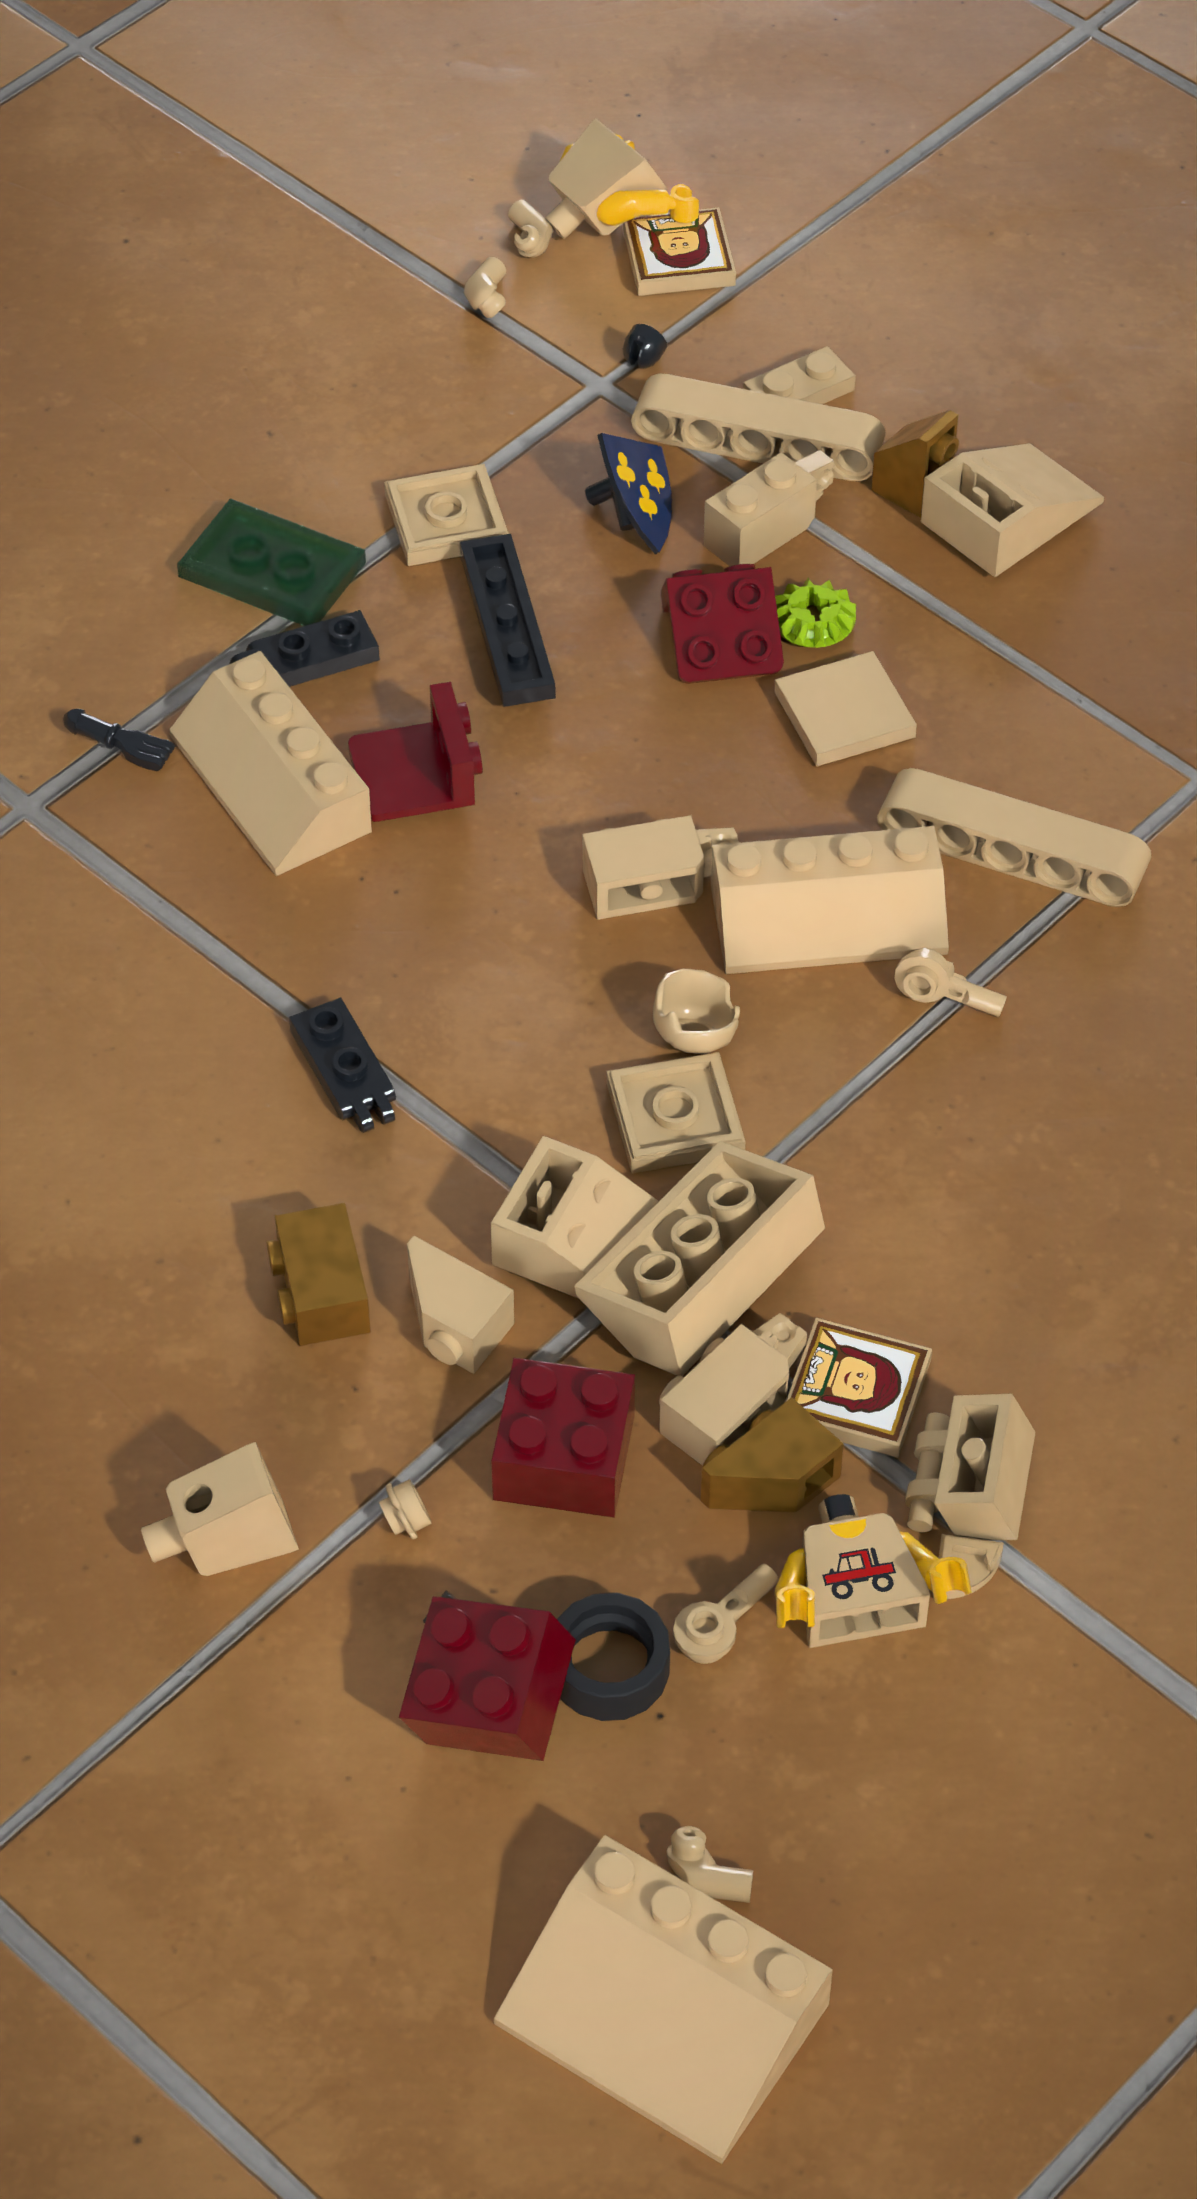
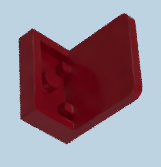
[660,564,784,684]
[348,682,483,822]

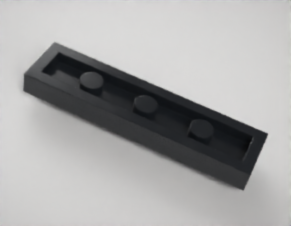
[460,534,556,707]

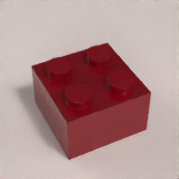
[491,1358,635,1518]
[399,1596,576,1761]

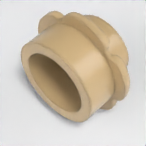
[379,1479,432,1539]

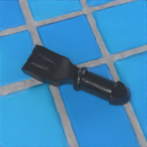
[63,709,176,771]

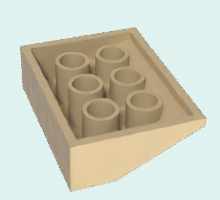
[494,1835,833,2164]

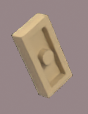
[743,346,856,404]

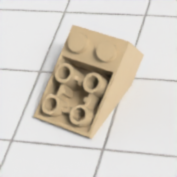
[921,443,1104,577]
[491,1136,659,1298]

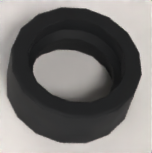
[557,1592,670,1721]

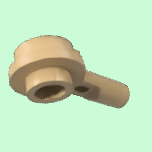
[894,948,1007,1017]
[673,1564,779,1664]

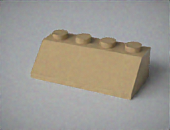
[170,651,372,876]
[711,826,949,974]
[574,1141,825,1376]

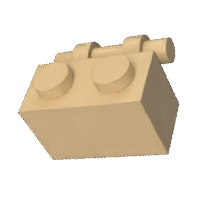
[905,1394,1035,1540]

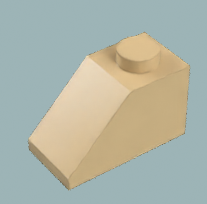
[407,1236,514,1374]

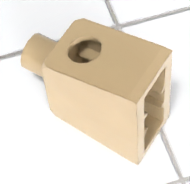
[141,1442,299,1576]

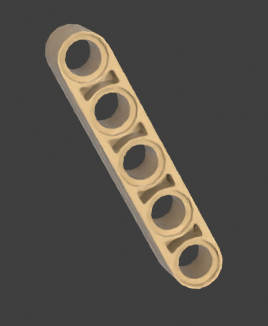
[631,374,886,481]
[877,768,1151,907]

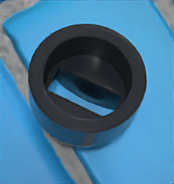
[623,324,667,369]

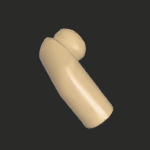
[508,200,553,258]
[464,257,506,318]
[667,1826,753,1903]

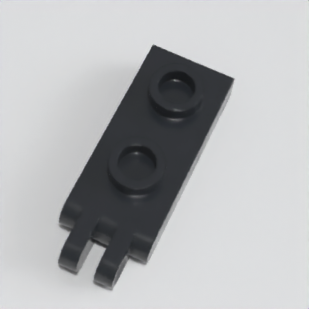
[229,610,380,687]
[289,997,396,1133]

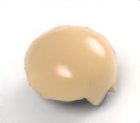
[653,968,740,1054]

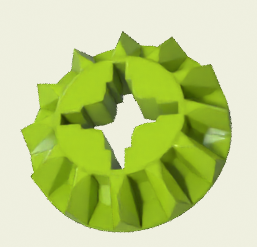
[775,578,856,648]

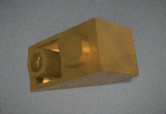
[871,410,959,518]
[700,1398,844,1512]

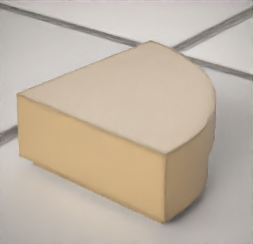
[933,1534,1004,1599]

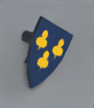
[585,433,672,554]

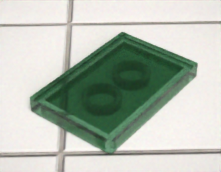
[177,498,366,626]

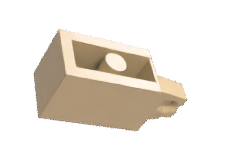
[704,450,834,566]
[582,815,739,920]
[659,1313,807,1466]

